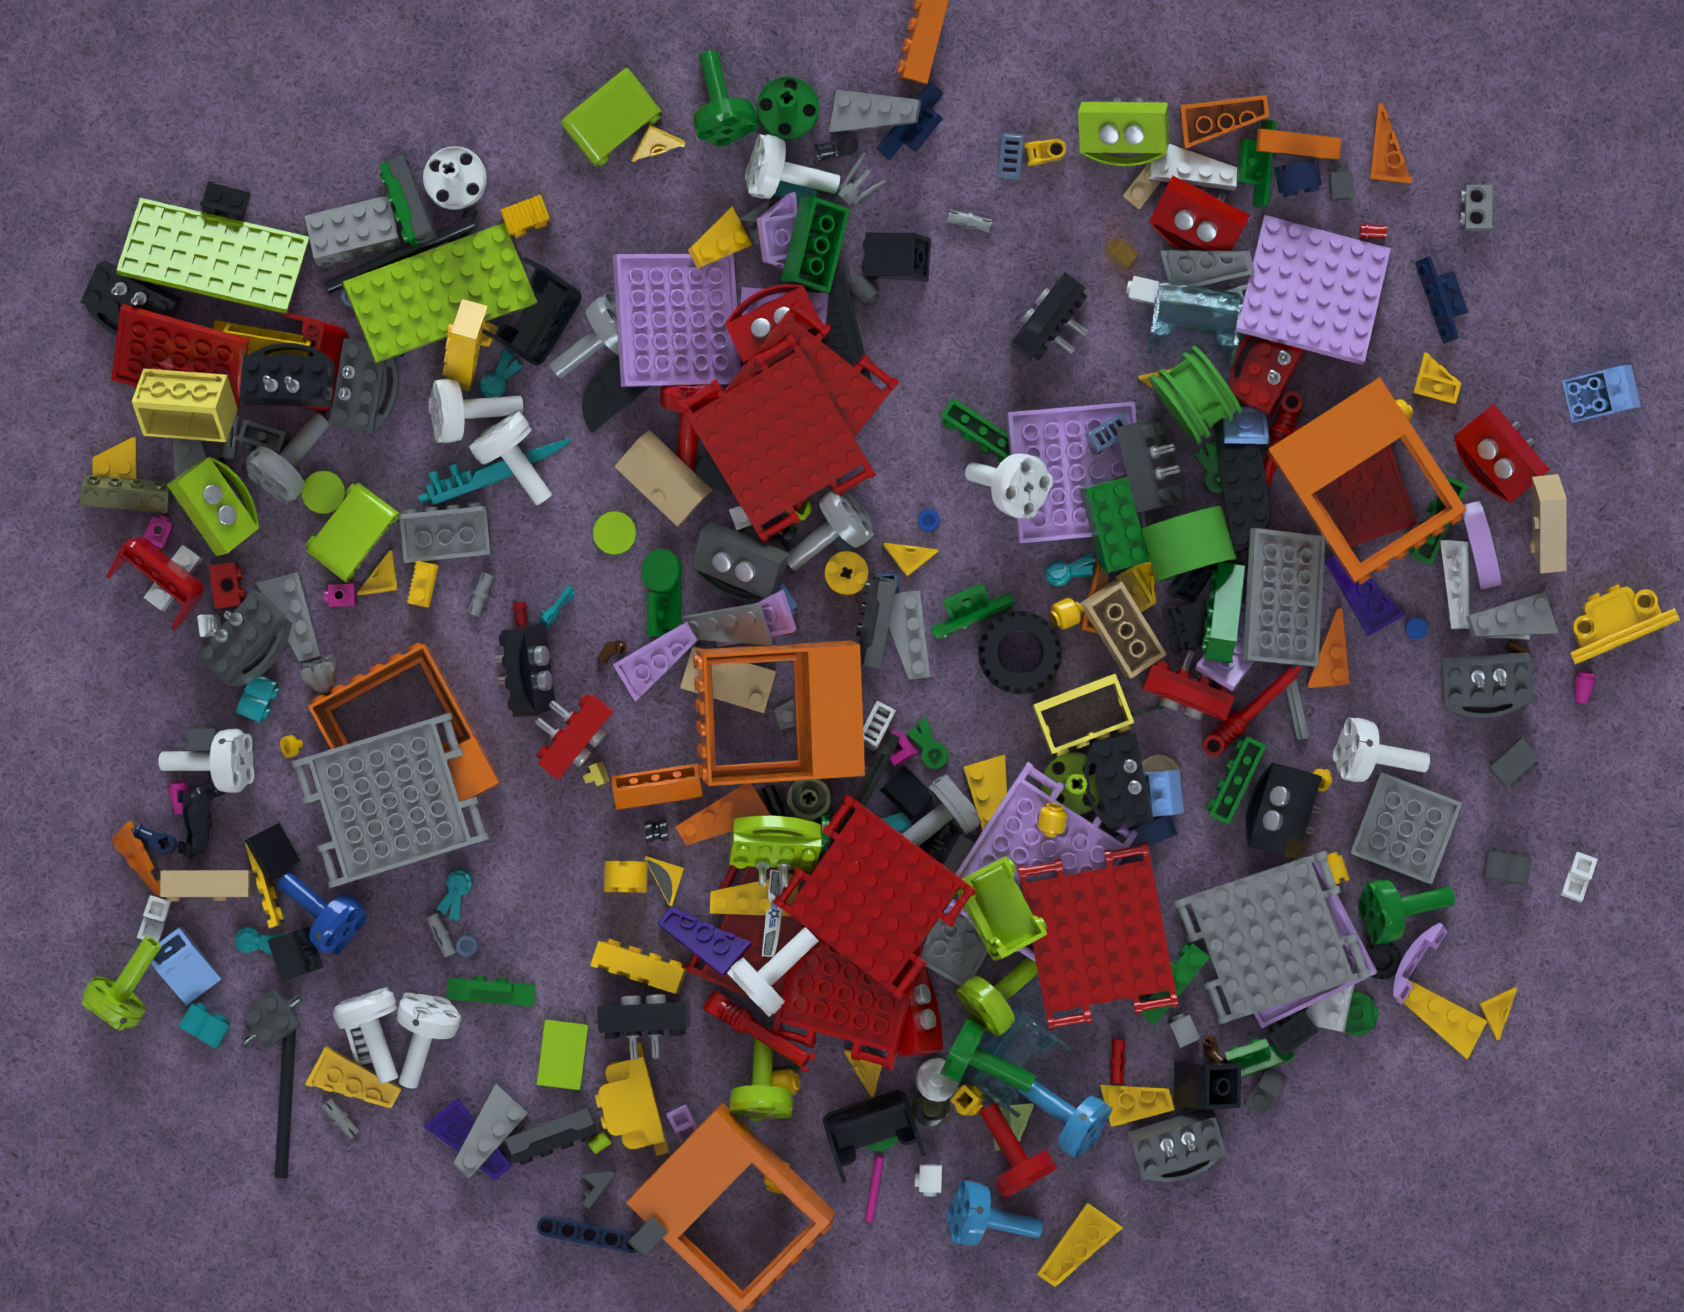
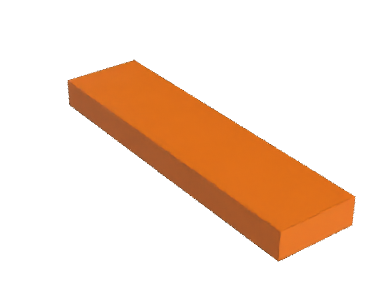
[1256,129,1341,160]

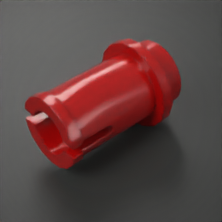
[1359,223,1387,240]
[511,602,529,625]

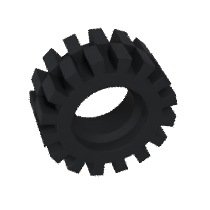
[1365,942,1402,980]

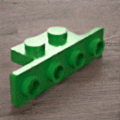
[1237,120,1277,208]
[647,579,681,659]
[930,583,1015,639]
[447,976,535,1006]
[1225,1039,1295,1078]

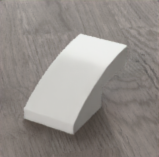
[1560,852,1598,903]
[137,895,171,942]

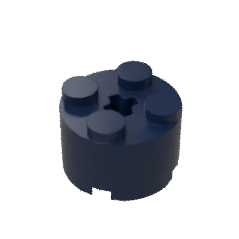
[1274,159,1322,197]

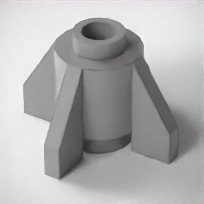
[300,655,336,694]

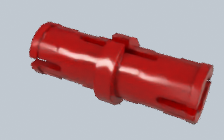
[1109,1039,1126,1084]

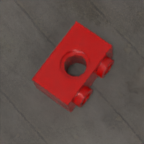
[209,562,246,610]

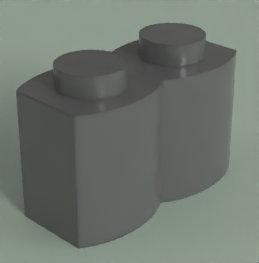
[1482,847,1532,884]

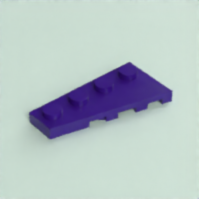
[1324,555,1406,636]
[657,907,752,977]
[423,1098,513,1180]

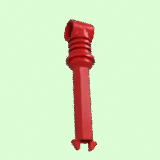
[1264,391,1304,489]
[1202,665,1301,757]
[702,990,817,1072]

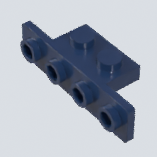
[877,82,943,160]
[1415,256,1468,344]

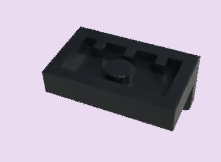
[200,181,251,220]
[1268,1009,1319,1057]

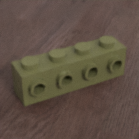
[80,475,172,513]

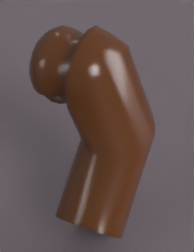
[1506,639,1531,658]
[597,640,628,664]
[1202,1036,1226,1063]

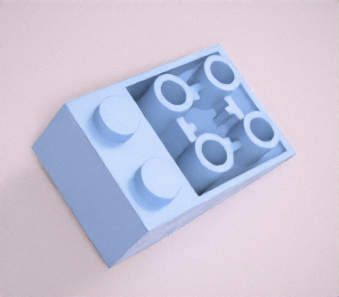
[1562,365,1641,423]
[1145,769,1184,816]
[151,927,221,1006]

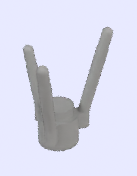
[837,152,886,205]

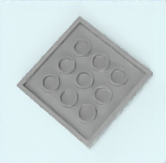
[1349,772,1463,885]

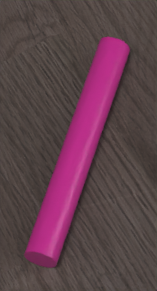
[865,1156,884,1223]

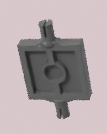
[242,989,303,1050]

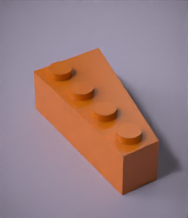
[1178,95,1269,149]
[675,783,771,845]

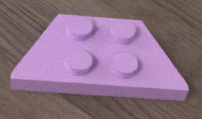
[757,192,798,270]

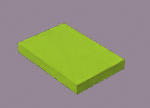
[537,1019,589,1090]

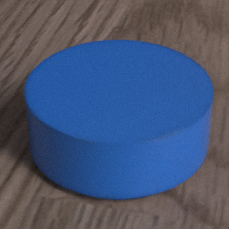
[918,509,940,532]
[1405,618,1428,640]

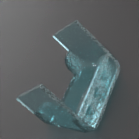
[1147,282,1243,367]
[966,1008,1071,1118]

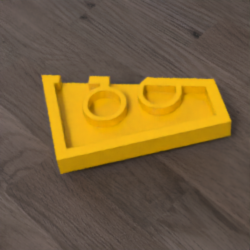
[688,206,752,269]
[1100,1085,1175,1127]

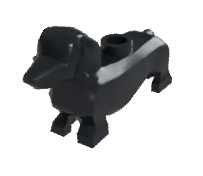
[177,771,226,861]

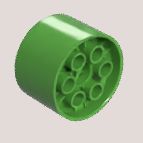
[1141,506,1237,582]

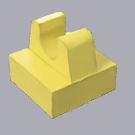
[583,761,610,786]

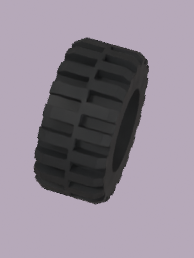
[978,611,1062,695]

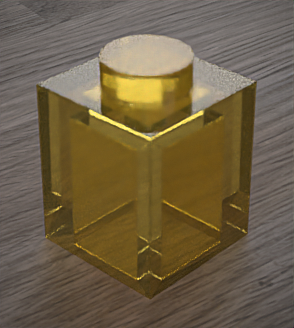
[1104,236,1139,272]

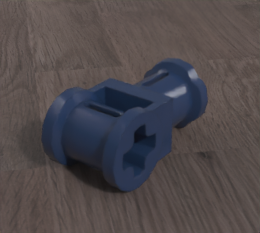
[133,823,178,854]

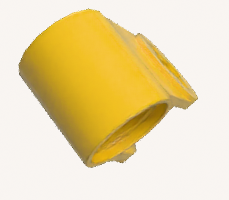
[1023,139,1066,166]

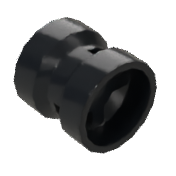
[770,518,798,547]
[644,819,668,843]

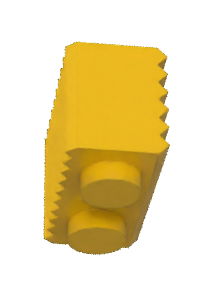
[500,195,551,238]
[407,561,439,609]

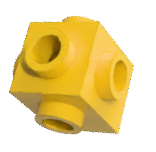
[950,1084,987,1116]

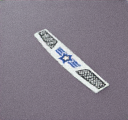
[762,870,783,957]

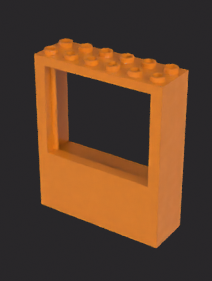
[1268,377,1467,585]
[693,640,865,786]
[308,642,502,802]
[626,1102,836,1312]

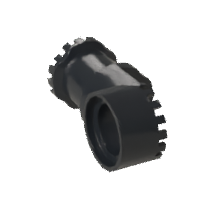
[814,135,858,163]

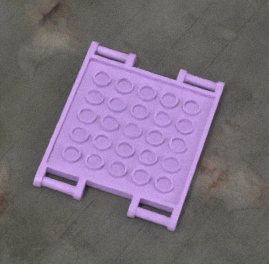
[948,762,1138,962]

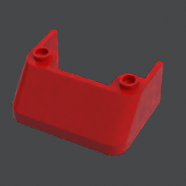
[282,313,349,412]
[106,537,204,631]

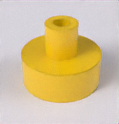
[280,735,303,758]
[1313,769,1332,791]

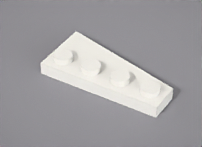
[1149,144,1237,191]
[1440,540,1469,629]
[1305,985,1354,1032]

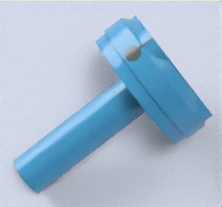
[1017,1080,1113,1158]
[947,1180,1043,1246]

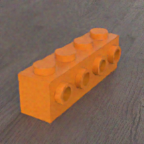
[896,0,949,85]
[611,763,703,810]

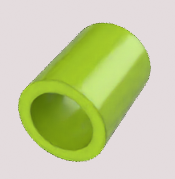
[587,1131,612,1154]

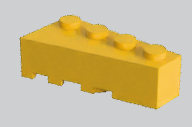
[442,299,488,392]
[590,938,687,994]

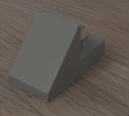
[740,202,770,247]
[1244,1068,1286,1115]
[581,1170,616,1209]
[627,1216,669,1257]

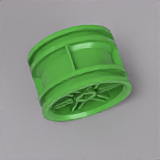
[1149,345,1243,445]

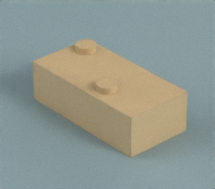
[614,430,712,527]
[1529,474,1567,574]
[1079,580,1167,679]
[680,646,777,714]
[160,870,254,901]

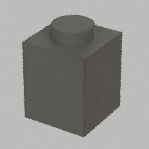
[1329,168,1354,201]

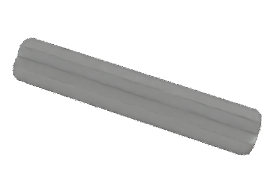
[1285,679,1309,740]

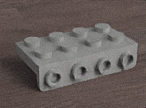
[305,195,401,267]
[398,503,491,563]

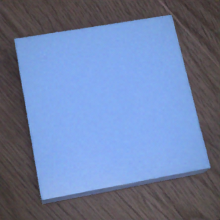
[1222,407,1269,444]

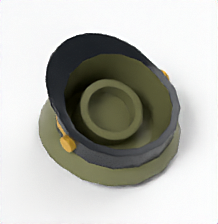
[912,1093,950,1129]

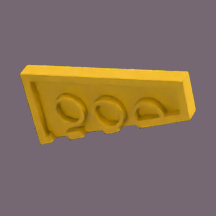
[963,754,1007,830]
[245,844,284,928]
[1403,980,1487,1060]
[305,1046,403,1108]

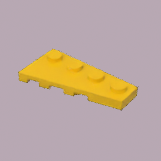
[710,874,799,916]
[1037,1202,1123,1287]

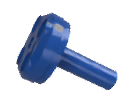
[277,872,368,955]

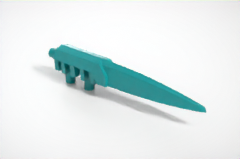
[418,438,571,506]

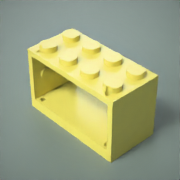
[132,369,238,442]
[1032,673,1134,757]

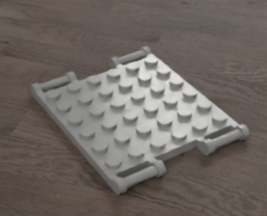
[291,713,489,888]
[1173,851,1372,1025]

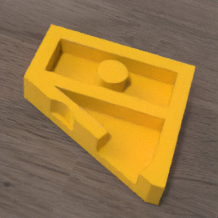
[1413,352,1461,405]
[92,437,137,479]
[1114,557,1156,612]

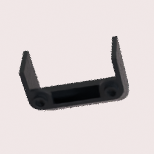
[482,257,582,366]
[823,1090,926,1183]

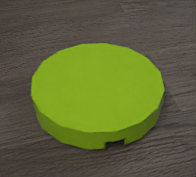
[302,471,345,514]
[593,511,637,555]

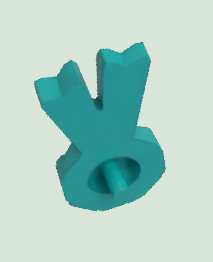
[479,349,522,398]
[1045,553,1096,587]
[539,586,576,628]
[436,868,473,922]
[234,926,286,956]

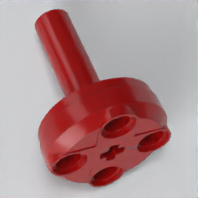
[659,384,723,472]
[979,1102,1058,1199]

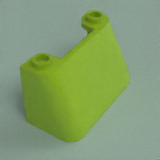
[560,68,662,167]
[305,483,400,584]
[957,856,1047,961]

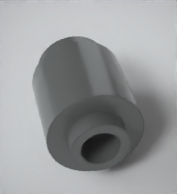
[848,273,880,306]

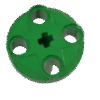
[693,50,758,146]
[756,77,819,141]
[1358,879,1455,945]
[940,1018,1036,1093]

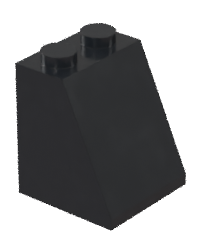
[862,232,931,282]
[1174,1060,1241,1110]

